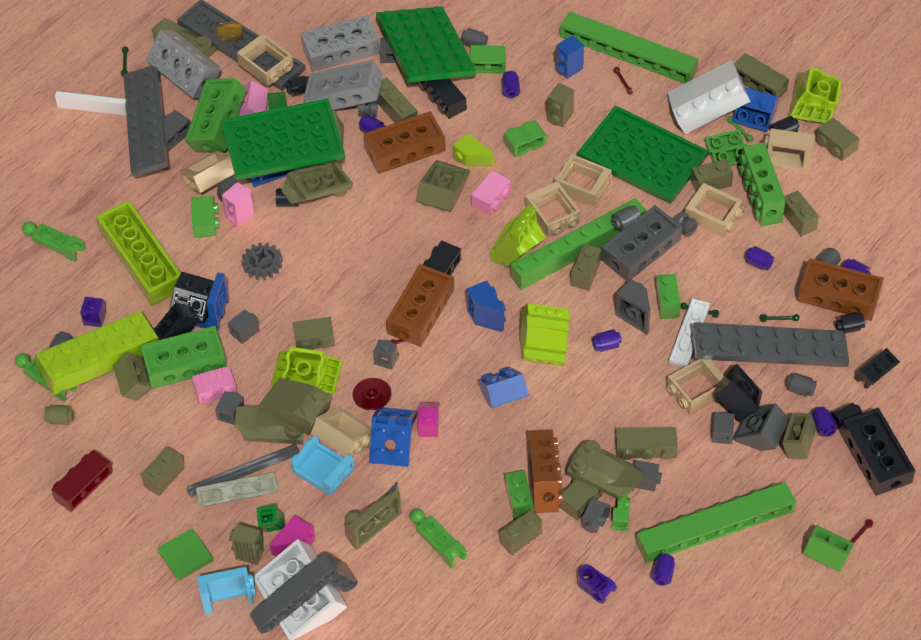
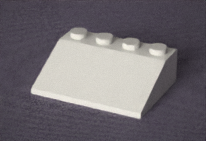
[667,60,751,134]
[253,539,348,640]

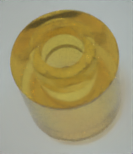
[216,22,243,41]

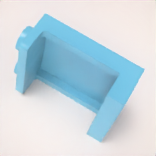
[291,435,355,497]
[197,567,256,614]

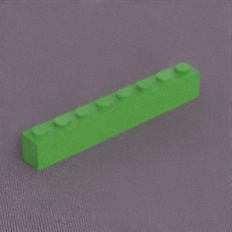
[560,11,698,84]
[511,198,646,290]
[636,482,796,563]

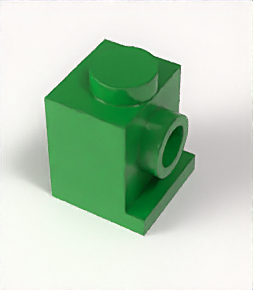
[256,504,285,533]

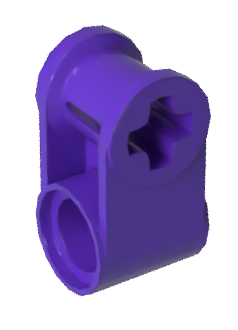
[577,565,617,604]

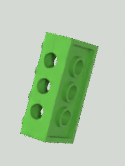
[185,78,247,152]
[738,143,785,226]
[140,326,227,389]

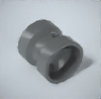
[358,99,378,117]
[674,211,698,237]

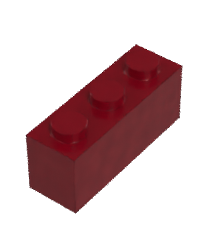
[51,449,113,512]

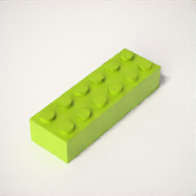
[96,200,181,306]
[35,311,158,395]

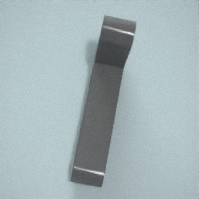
[250,554,358,634]

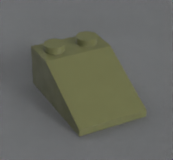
[416,160,470,211]
[259,377,332,436]

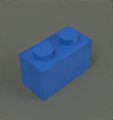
[555,35,584,79]

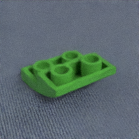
[704,129,747,166]

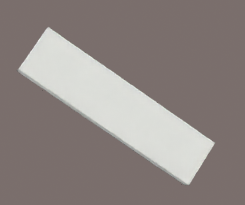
[55,91,127,116]
[669,298,711,368]

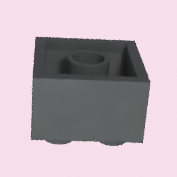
[616,279,651,335]
[733,403,790,451]

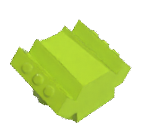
[788,67,842,123]
[490,204,547,267]
[520,303,570,366]
[270,347,343,395]

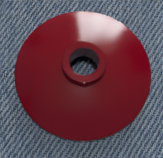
[352,378,392,410]

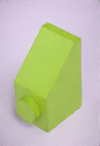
[453,133,494,167]

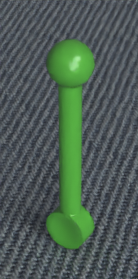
[727,116,753,142]

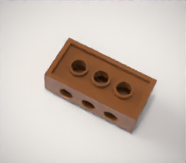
[363,111,446,174]
[798,258,884,321]
[386,264,454,347]
[529,429,563,513]

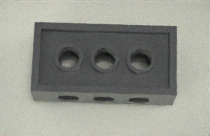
[601,205,682,281]

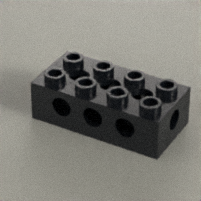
[840,407,916,496]

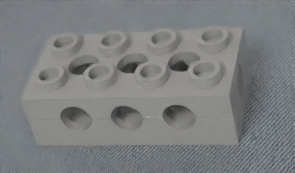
[301,15,380,72]
[146,30,221,98]
[303,60,382,110]

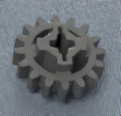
[241,242,283,280]

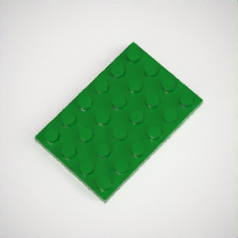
[376,6,476,83]
[221,98,345,181]
[577,105,709,204]

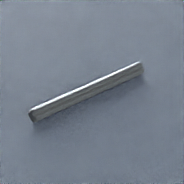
[187,444,299,497]

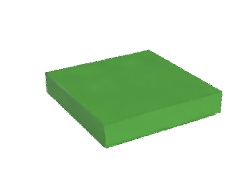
[157,529,213,581]

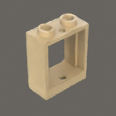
[237,33,294,87]
[765,129,815,172]
[180,151,234,193]
[554,154,612,207]
[525,181,580,238]
[685,183,744,237]
[667,359,725,414]
[311,407,371,456]

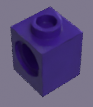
[80,297,106,327]

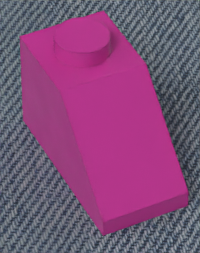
[418,402,440,437]
[269,515,315,556]

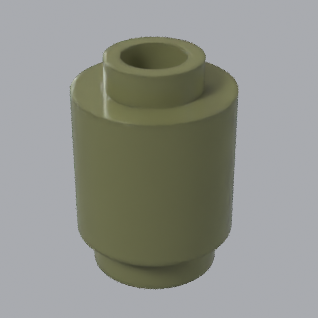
[44,405,74,425]

